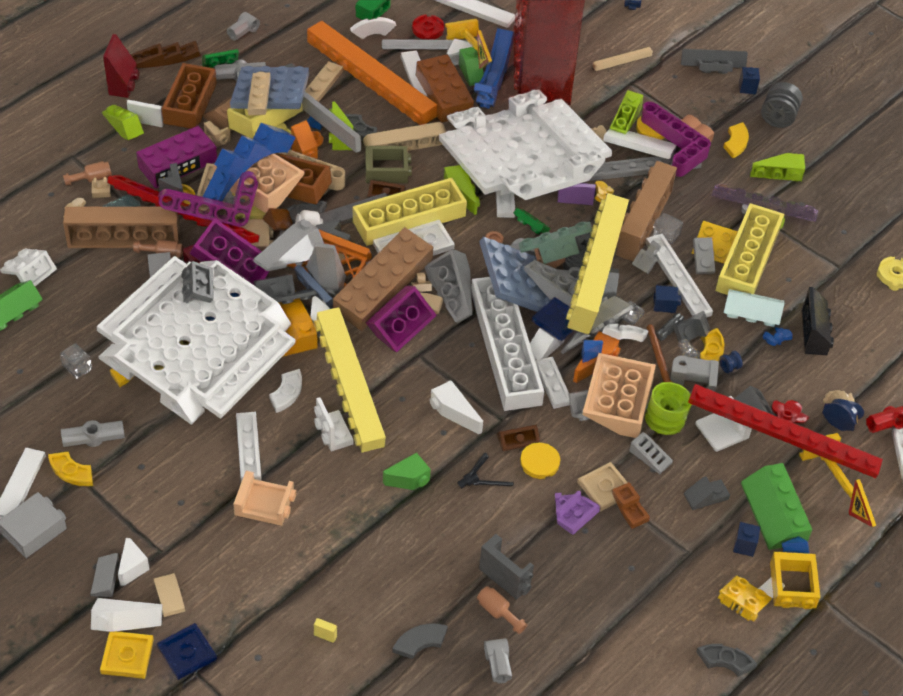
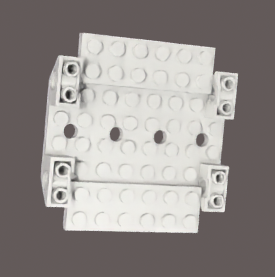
[439,89,612,200]
[97,256,296,425]

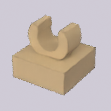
[92,177,111,198]
[411,273,432,292]

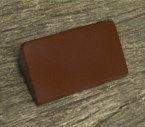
[367,180,406,198]
[263,208,293,231]
[496,424,541,452]

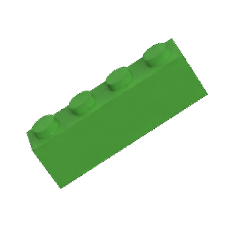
[0,280,43,331]
[741,463,812,550]

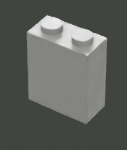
[0,492,67,558]

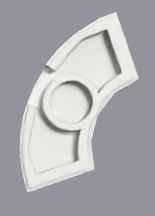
[350,17,396,39]
[602,324,649,342]
[269,369,302,413]

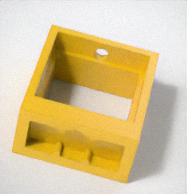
[770,552,820,609]

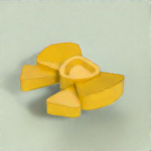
[595,181,614,202]

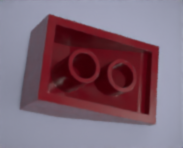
[103,34,139,98]

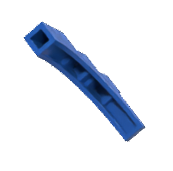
[474,28,515,109]
[203,123,296,202]

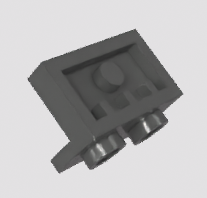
[181,261,214,303]

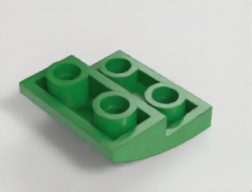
[201,49,239,68]

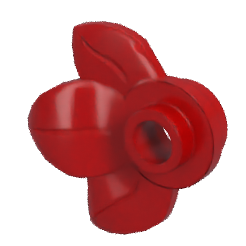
[772,400,809,424]

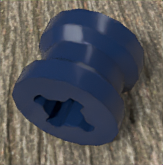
[719,350,743,373]

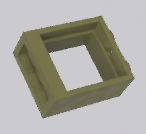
[365,146,412,183]

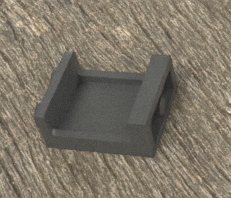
[479,534,534,600]

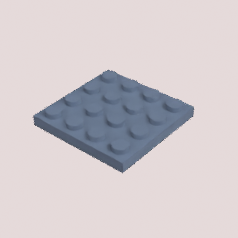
[230,66,309,109]
[479,237,557,317]

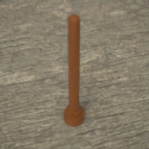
[646,324,674,383]

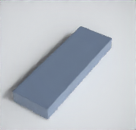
[295,265,333,309]

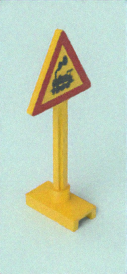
[445,19,492,69]
[799,433,876,527]

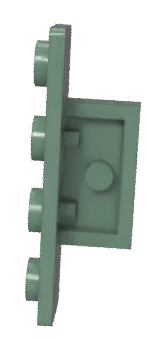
[519,222,592,264]

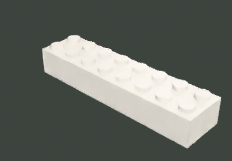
[471,277,544,411]

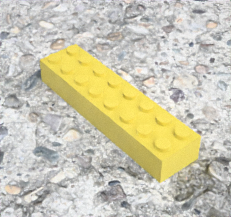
[566,193,629,335]

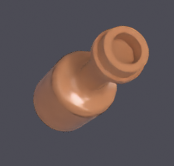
[63,161,112,186]
[133,240,183,258]
[477,586,527,634]

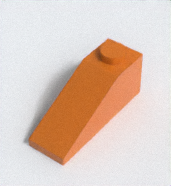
[573,331,621,383]

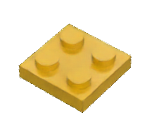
[100,631,154,679]

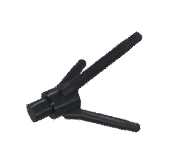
[457,453,514,489]

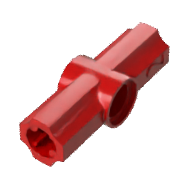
[866,406,903,433]

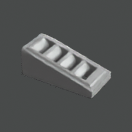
[629,432,673,474]

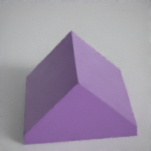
[558,183,596,205]

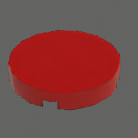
[412,15,445,40]

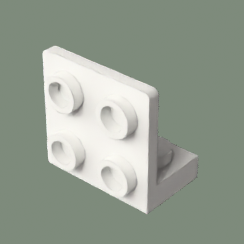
[0,248,57,286]
[695,396,752,452]
[314,397,353,451]

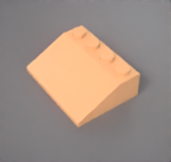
[213,154,304,213]
[582,353,656,438]

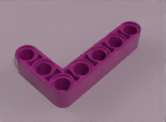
[641,102,711,177]
[158,171,258,227]

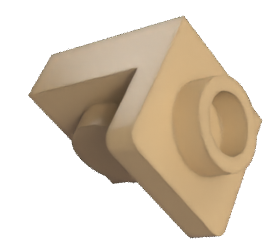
[204,121,230,148]

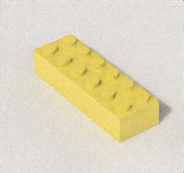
[353,178,467,246]
[716,203,784,295]

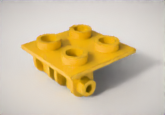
[692,221,738,264]
[718,576,772,622]

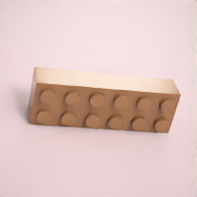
[616,161,677,261]
[63,206,180,248]
[333,227,434,331]

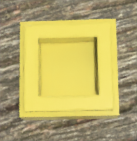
[314,618,337,643]

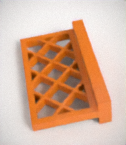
[287,230,372,288]

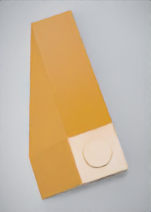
[278,291,317,357]

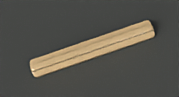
[592,47,653,71]

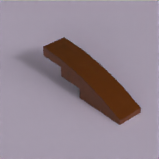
[130,41,201,68]

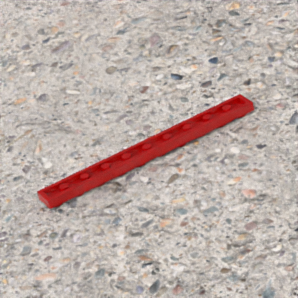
[107,175,260,243]
[688,384,883,479]

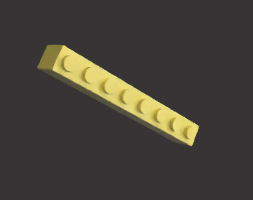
[314,307,386,453]

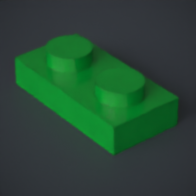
[513,208,551,234]

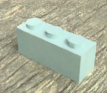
[724,289,784,327]

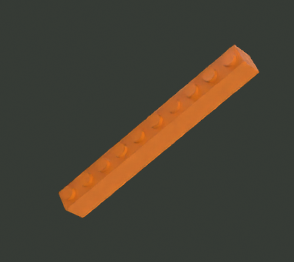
[307,21,437,125]

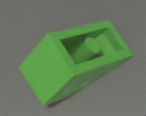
[459,47,484,86]
[383,453,431,490]

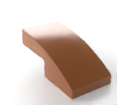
[612,482,650,529]

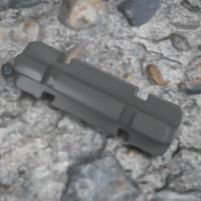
[656,313,684,341]

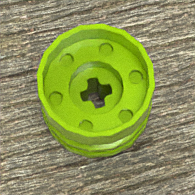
[645,382,692,435]

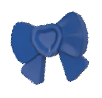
[763,328,793,346]

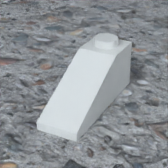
[430,381,483,434]
[91,598,163,632]

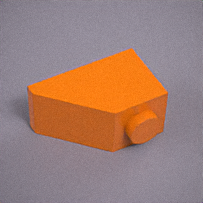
[291,120,318,159]

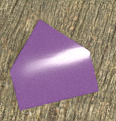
[555,491,600,535]

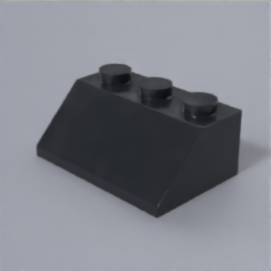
[801,287,834,356]

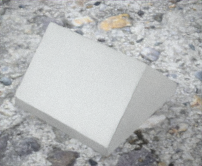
[127,100,164,127]

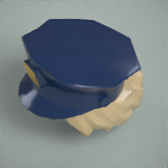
[822,390,864,431]

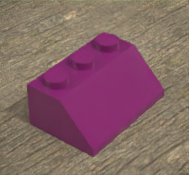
[365,286,437,352]

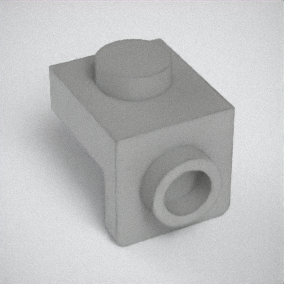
[568,390,590,421]

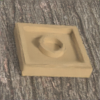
[577,462,628,512]

